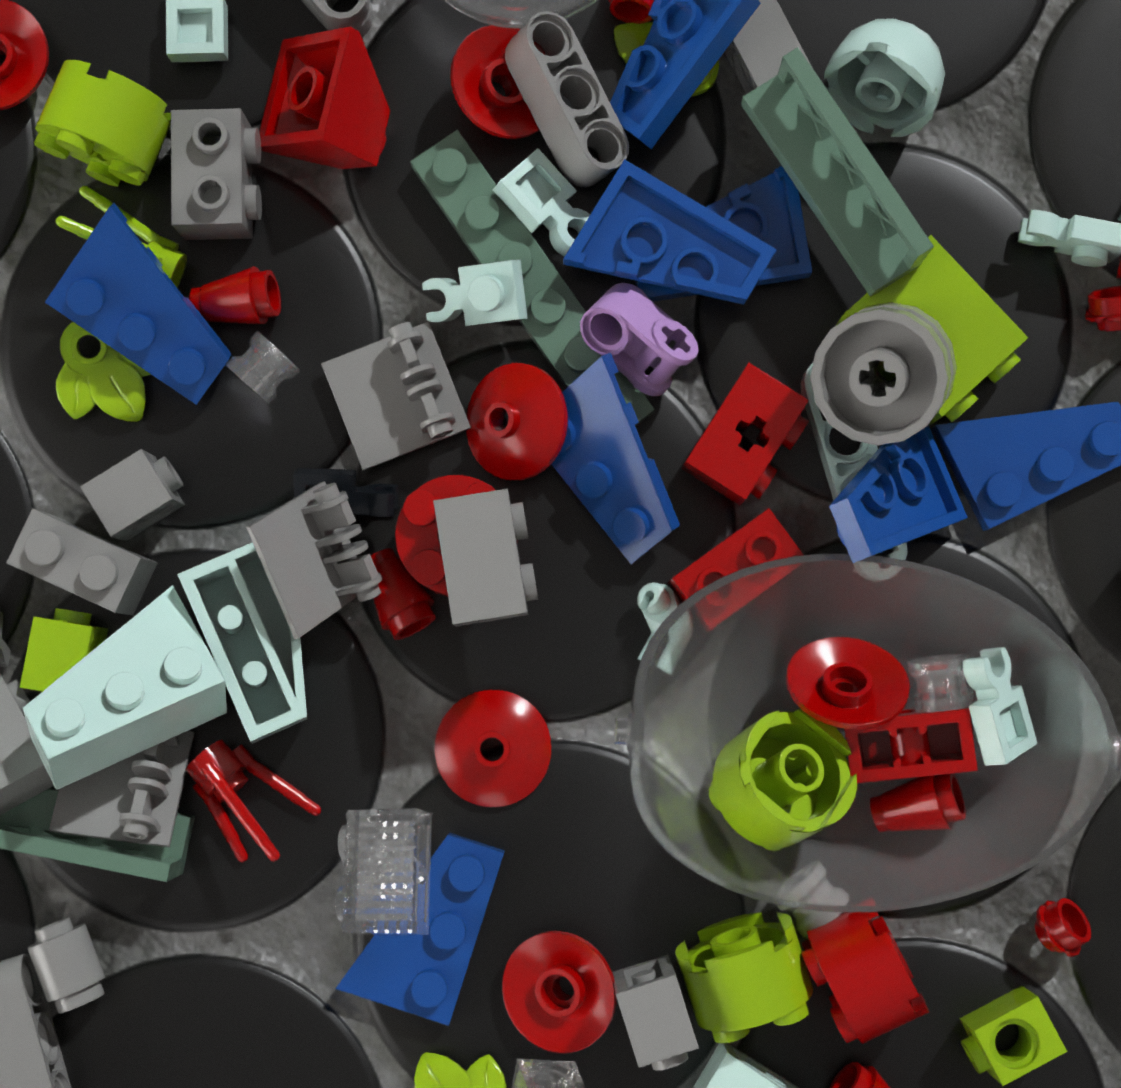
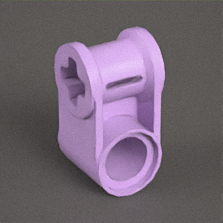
[580,283,698,396]

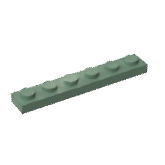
[410,130,655,426]

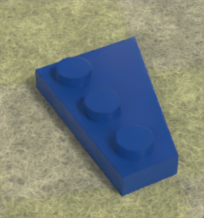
[610,0,761,149]
[563,159,777,305]
[635,166,812,302]
[45,203,231,405]
[551,352,680,564]
[931,402,1121,531]
[829,425,968,563]
[335,833,505,1026]

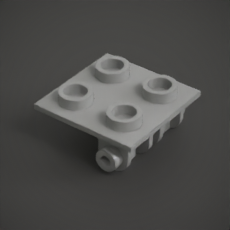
[321,321,471,471]
[246,481,382,639]
[49,731,194,848]

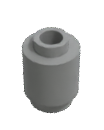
[27,917,105,1013]

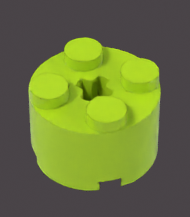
[34,60,171,187]
[709,709,857,851]
[675,912,814,1043]

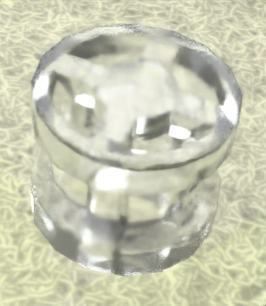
[226,331,300,404]
[907,653,975,712]

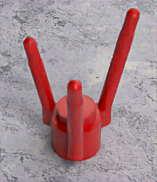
[185,739,321,862]

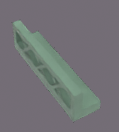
[741,47,934,297]
[0,787,195,882]

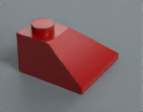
[259,26,390,169]

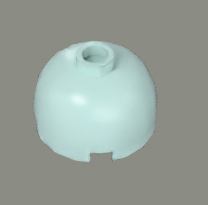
[824,19,945,137]

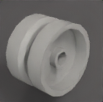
[810,302,957,445]

